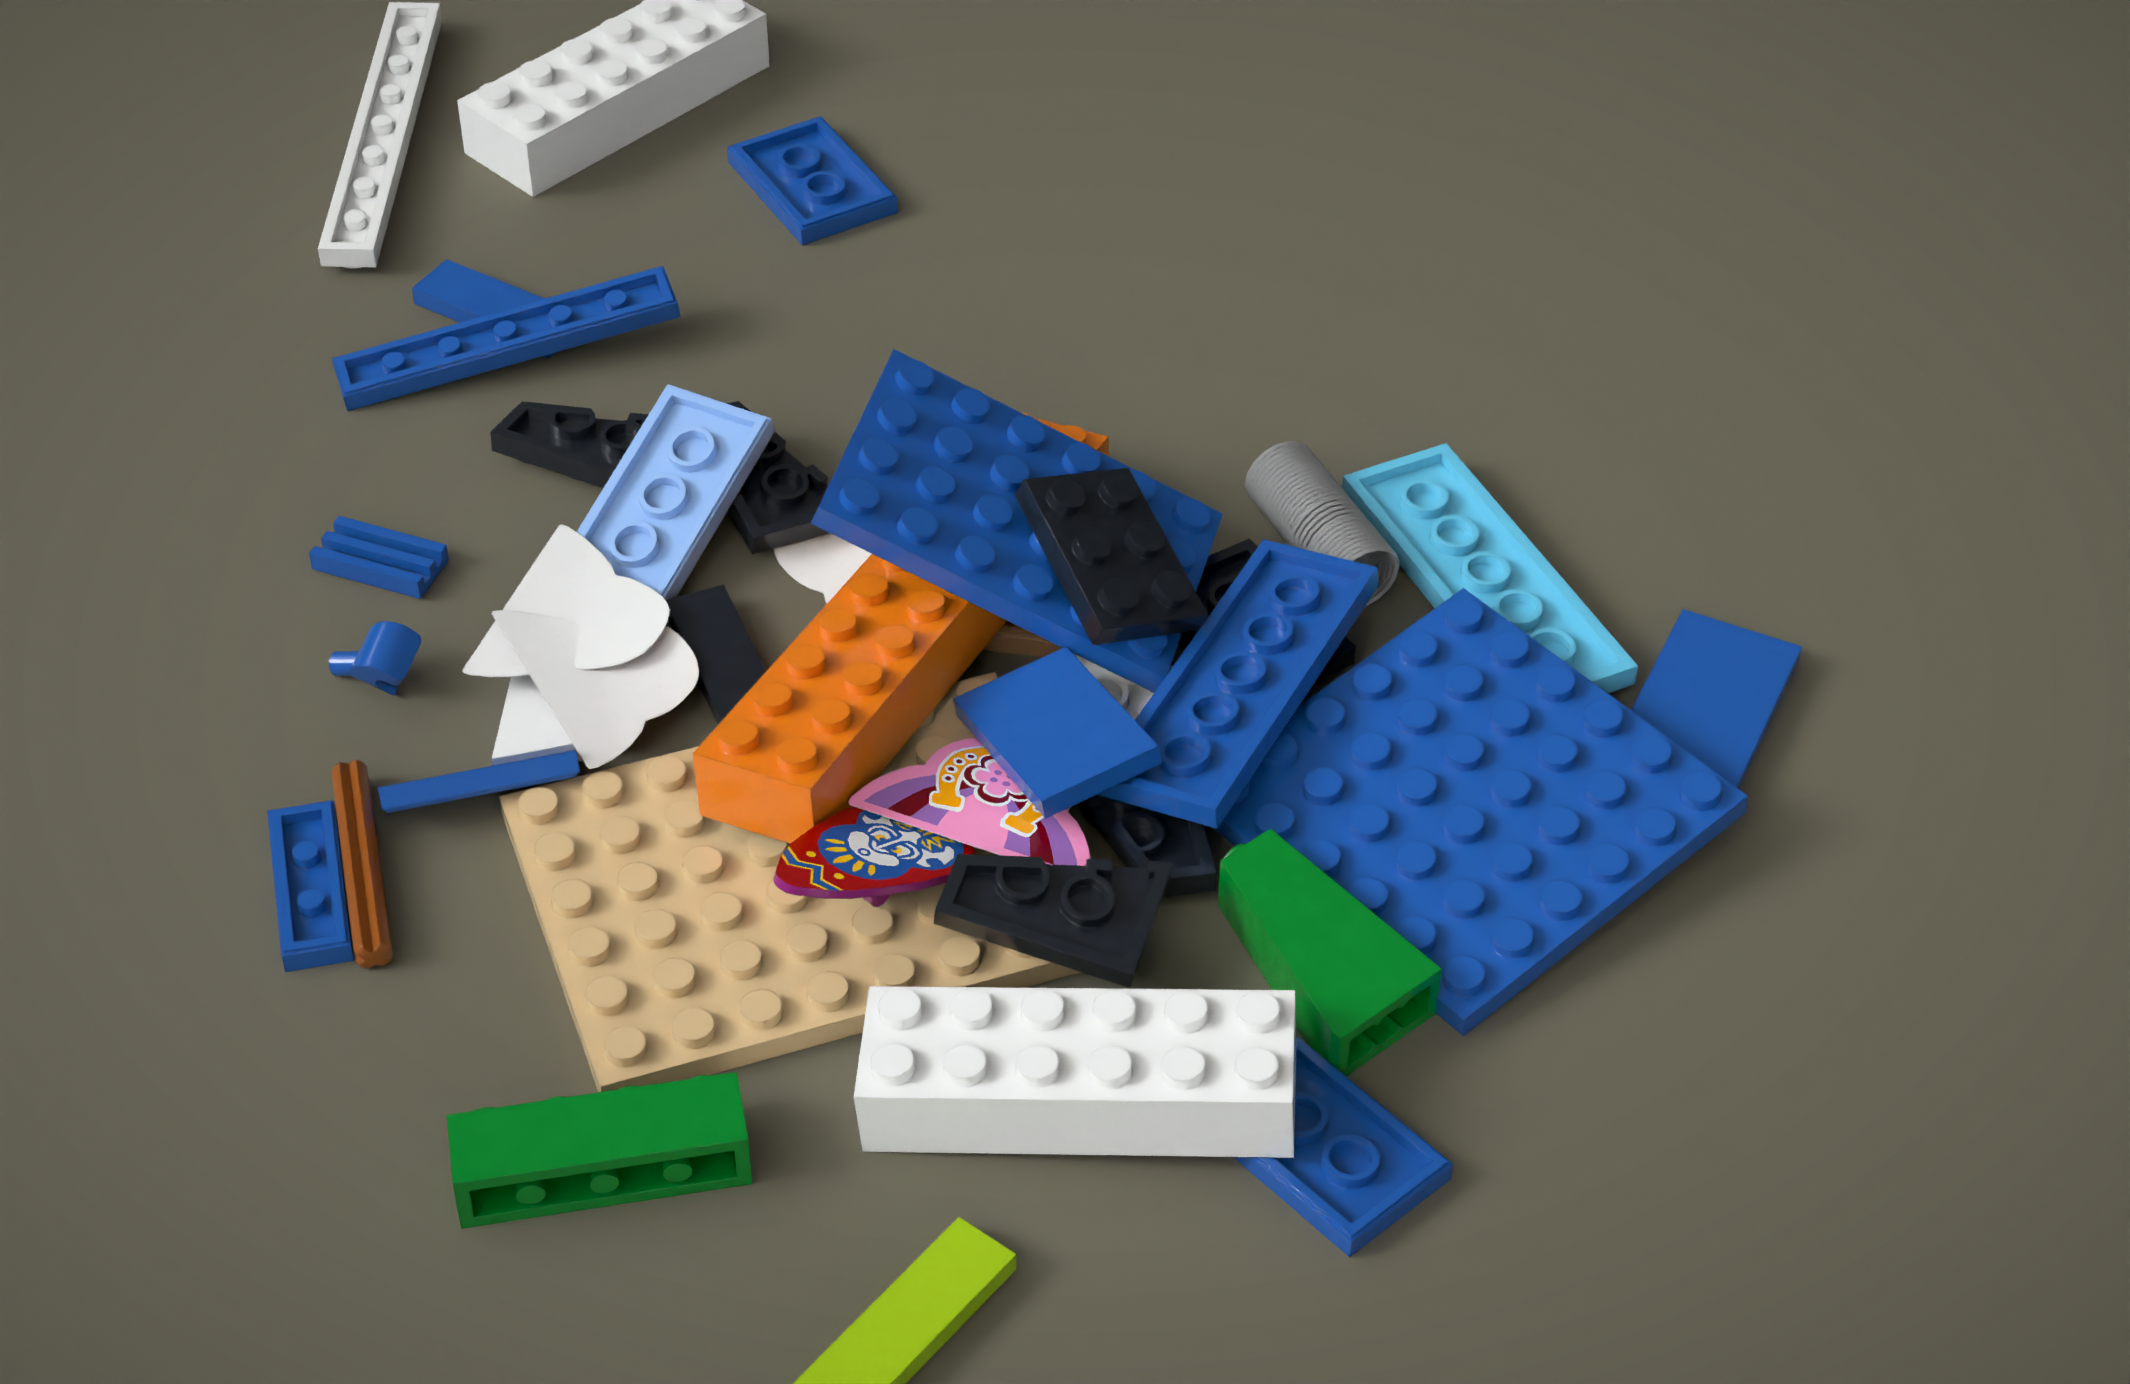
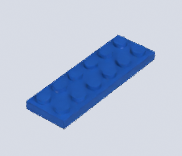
[1098,539,1378,829]

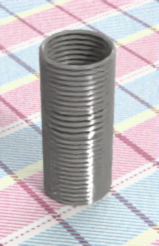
[1245,441,1400,606]

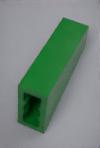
[1218,829,1442,1076]

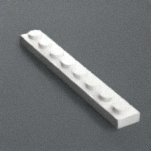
[318,2,442,269]

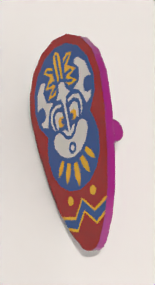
[773,806,974,907]

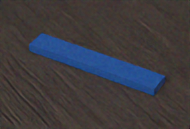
[332,266,681,411]

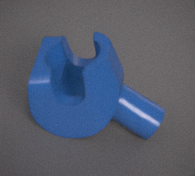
[329,621,421,696]

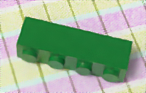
[446,1072,752,1229]

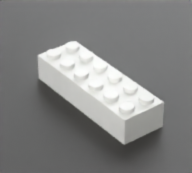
[457,0,769,197]
[854,986,1296,1158]

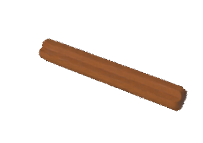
[331,759,393,969]

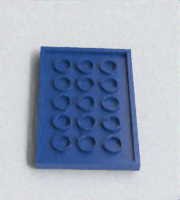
[811,349,1223,693]

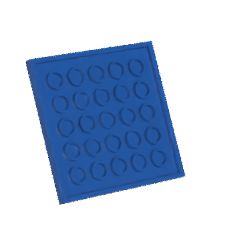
[1212,588,1748,1036]

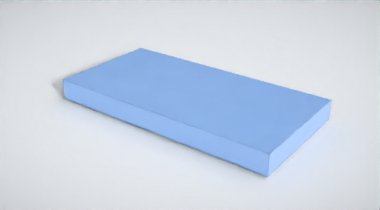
[577,384,775,600]

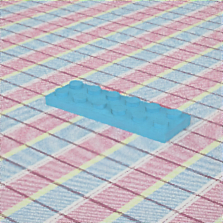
[1342,443,1638,693]

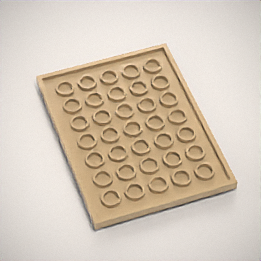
[499,672,1081,1092]

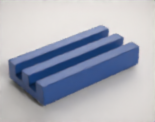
[309,516,449,599]

